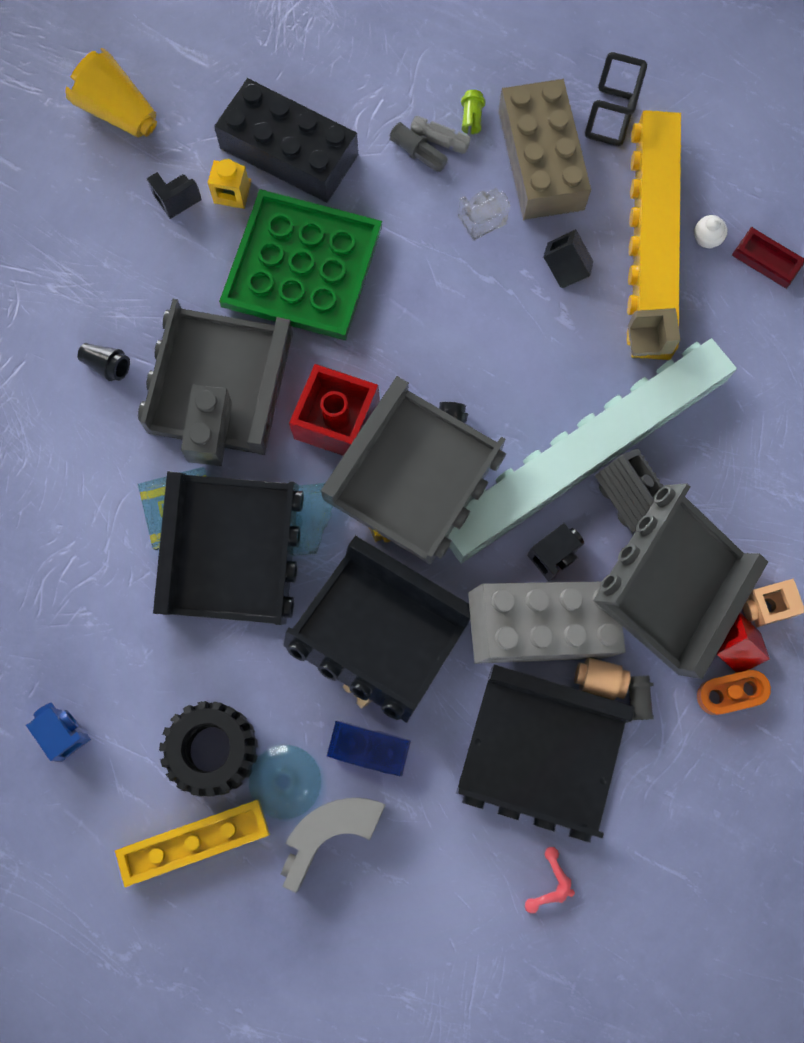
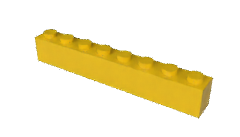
[626,110,681,360]

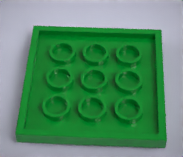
[219,189,382,341]

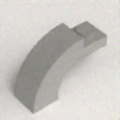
[281,798,386,893]

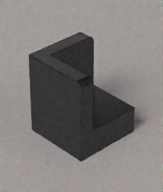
[146,172,202,219]
[543,229,593,288]

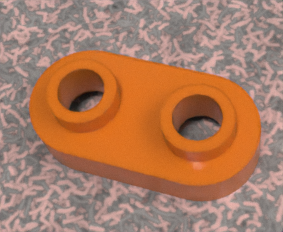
[697,670,771,715]

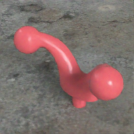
[524,847,575,914]

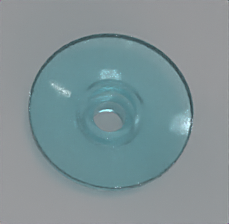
[249,745,321,819]

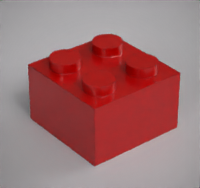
[289,364,380,456]

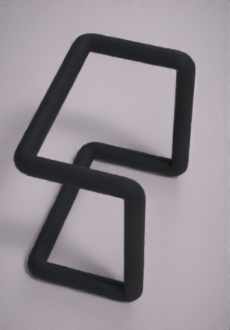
[585,52,647,146]

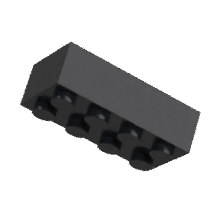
[214,78,358,203]

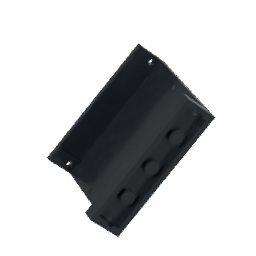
[456,665,635,843]

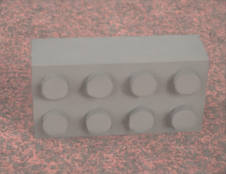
[468,581,626,664]

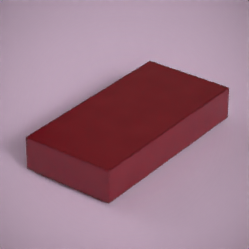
[731,227,804,289]

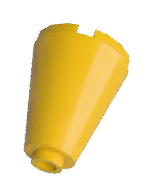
[65,48,157,138]

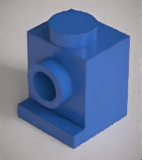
[26,703,91,762]

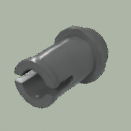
[629,676,654,720]

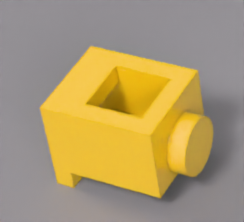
[207,159,252,209]

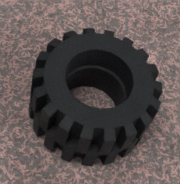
[159,701,258,796]

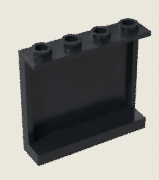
[153,471,304,625]
[283,535,470,723]

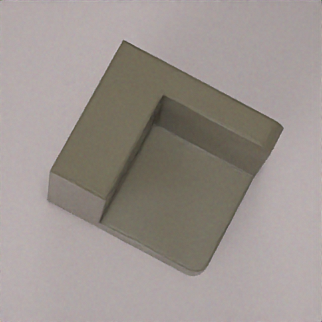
[628,308,681,356]

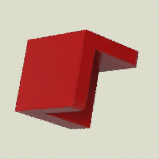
[717,613,770,673]

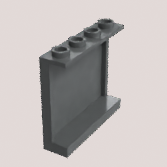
[138,299,293,455]
[321,376,506,565]
[593,483,768,679]

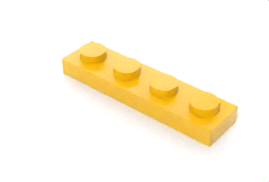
[115,799,270,887]

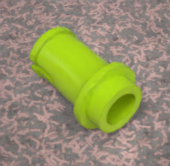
[461,90,486,134]

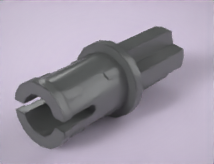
[389,122,448,172]

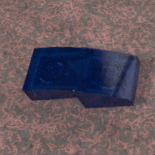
[327,721,411,776]

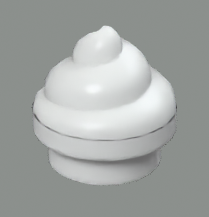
[694,215,728,248]

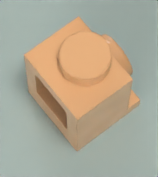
[743,578,804,628]

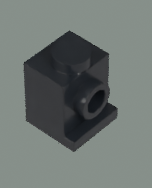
[527,523,584,582]

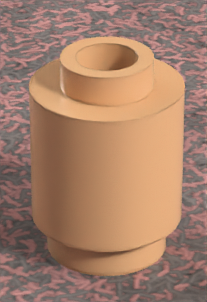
[574,657,630,700]

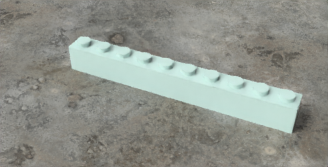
[448,338,737,564]

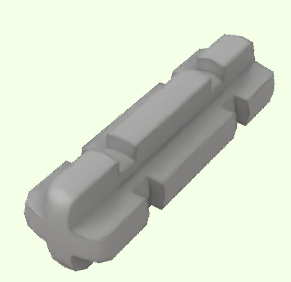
[410,116,470,154]

